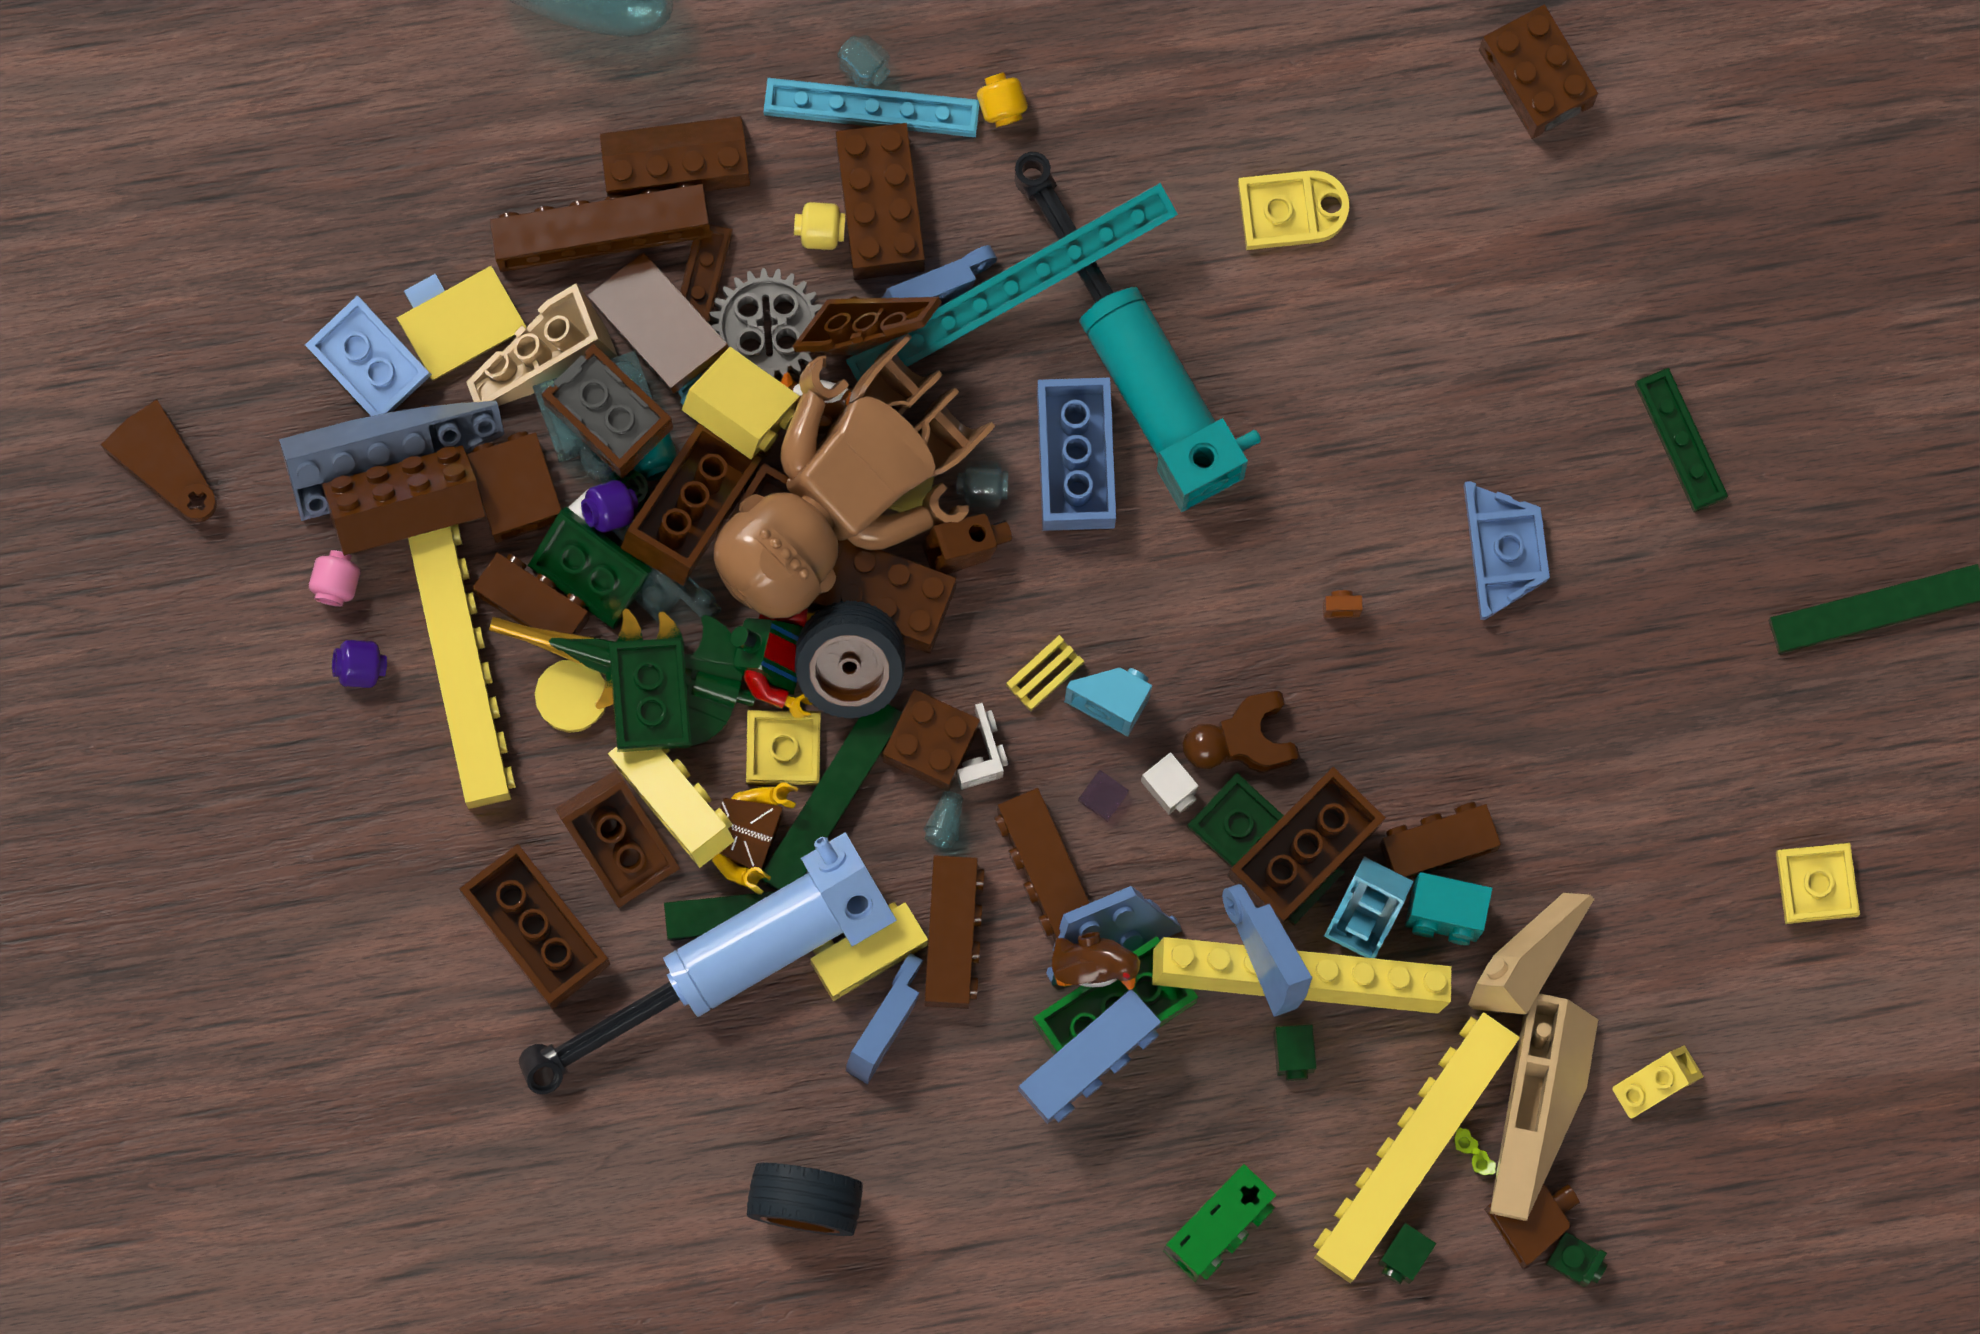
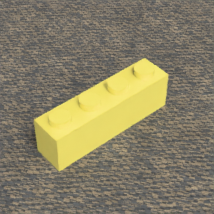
[608,747,734,868]

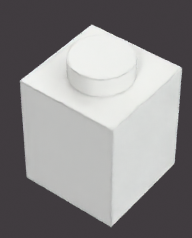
[1141,752,1199,815]

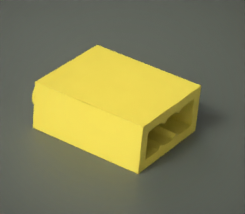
[682,347,800,460]

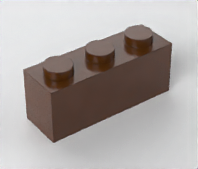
[473,552,590,635]
[1380,802,1501,880]

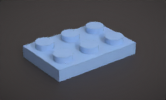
[305,296,432,416]

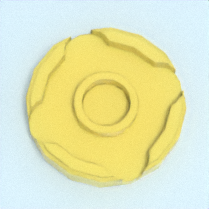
[535,660,606,733]

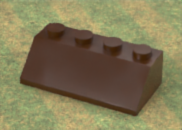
[600,116,750,197]

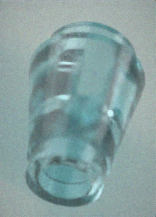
[924,791,964,849]

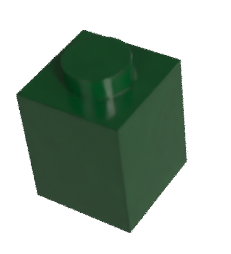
[1273,1024,1316,1081]
[1378,1223,1436,1285]

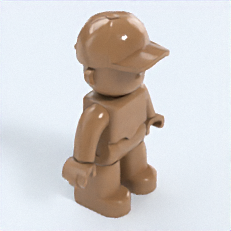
[714,333,995,619]

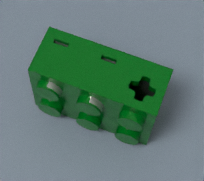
[1163,1164,1276,1282]

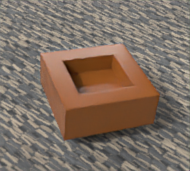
[1323,590,1362,618]

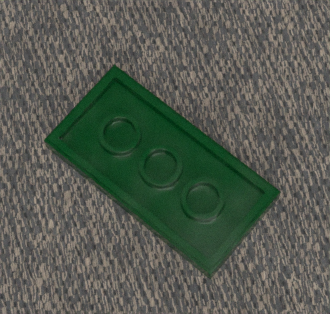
[1187,773,1345,926]

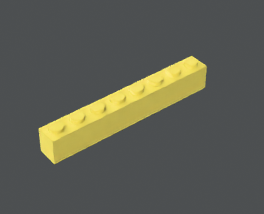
[408,524,516,809]
[1152,937,1451,1014]
[1313,1012,1520,1284]

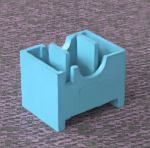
[1324,857,1414,958]

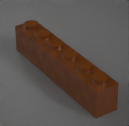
[490,183,712,272]

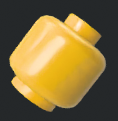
[977,72,1028,128]

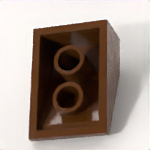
[555,769,680,908]

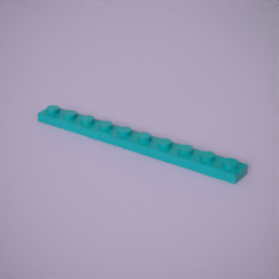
[846,183,1178,381]

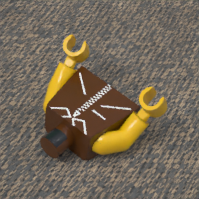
[712,782,798,895]

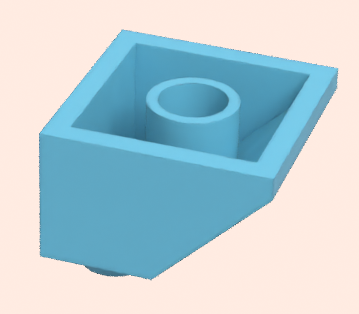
[1064,668,1152,737]

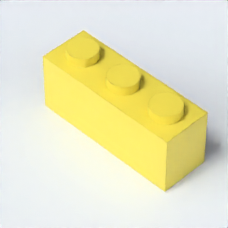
[810,902,928,1001]

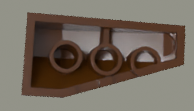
[792,297,942,356]

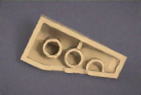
[466,283,617,406]
[1468,893,1594,1014]

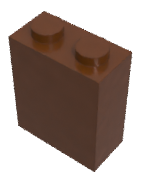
[467,431,561,543]

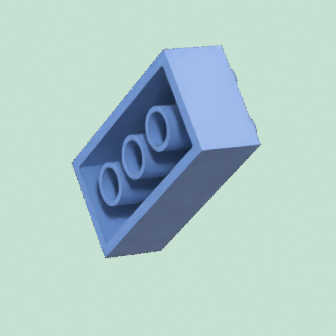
[1037,378,1116,531]

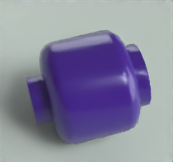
[581,480,638,532]
[332,640,387,688]

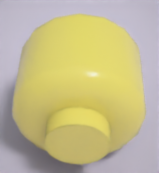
[794,202,845,250]

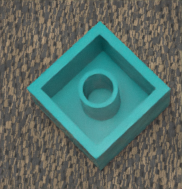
[1404,872,1492,945]

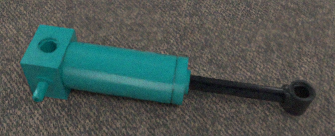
[1015,152,1261,513]

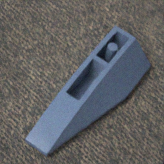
[279,401,505,521]

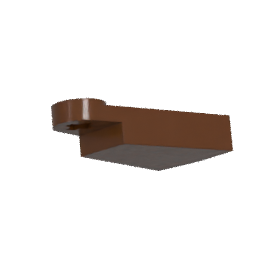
[100,399,217,522]

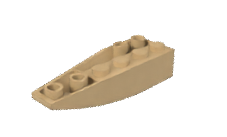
[1490,993,1598,1221]

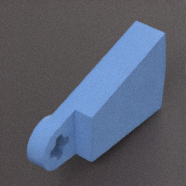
[882,245,997,308]
[1222,884,1312,1017]
[846,953,923,1084]

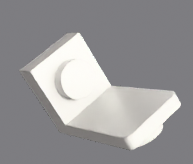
[957,703,1008,790]

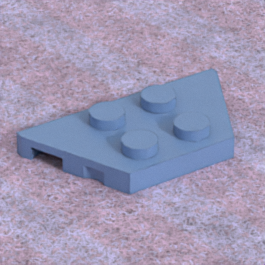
[1463,481,1550,620]
[1046,886,1182,986]

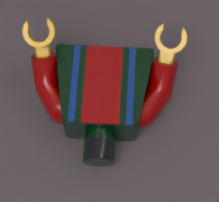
[731,609,819,719]

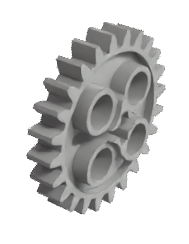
[710,268,822,378]

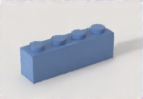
[1018,989,1161,1124]

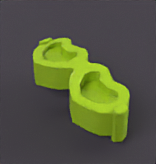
[1454,1127,1496,1176]

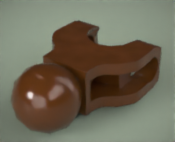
[1183,691,1300,773]

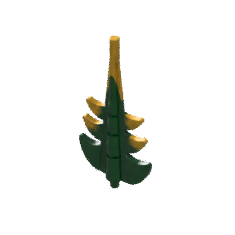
[489,609,755,746]

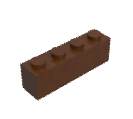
[993,788,1089,941]
[925,855,984,1009]

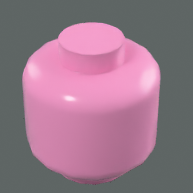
[309,550,360,607]

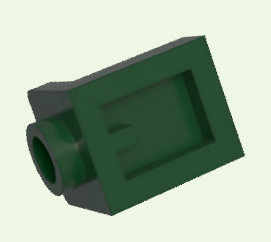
[1546,1232,1608,1288]

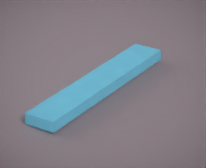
[764,78,980,137]

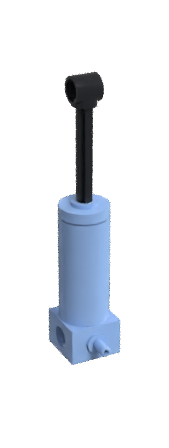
[519,832,897,1094]

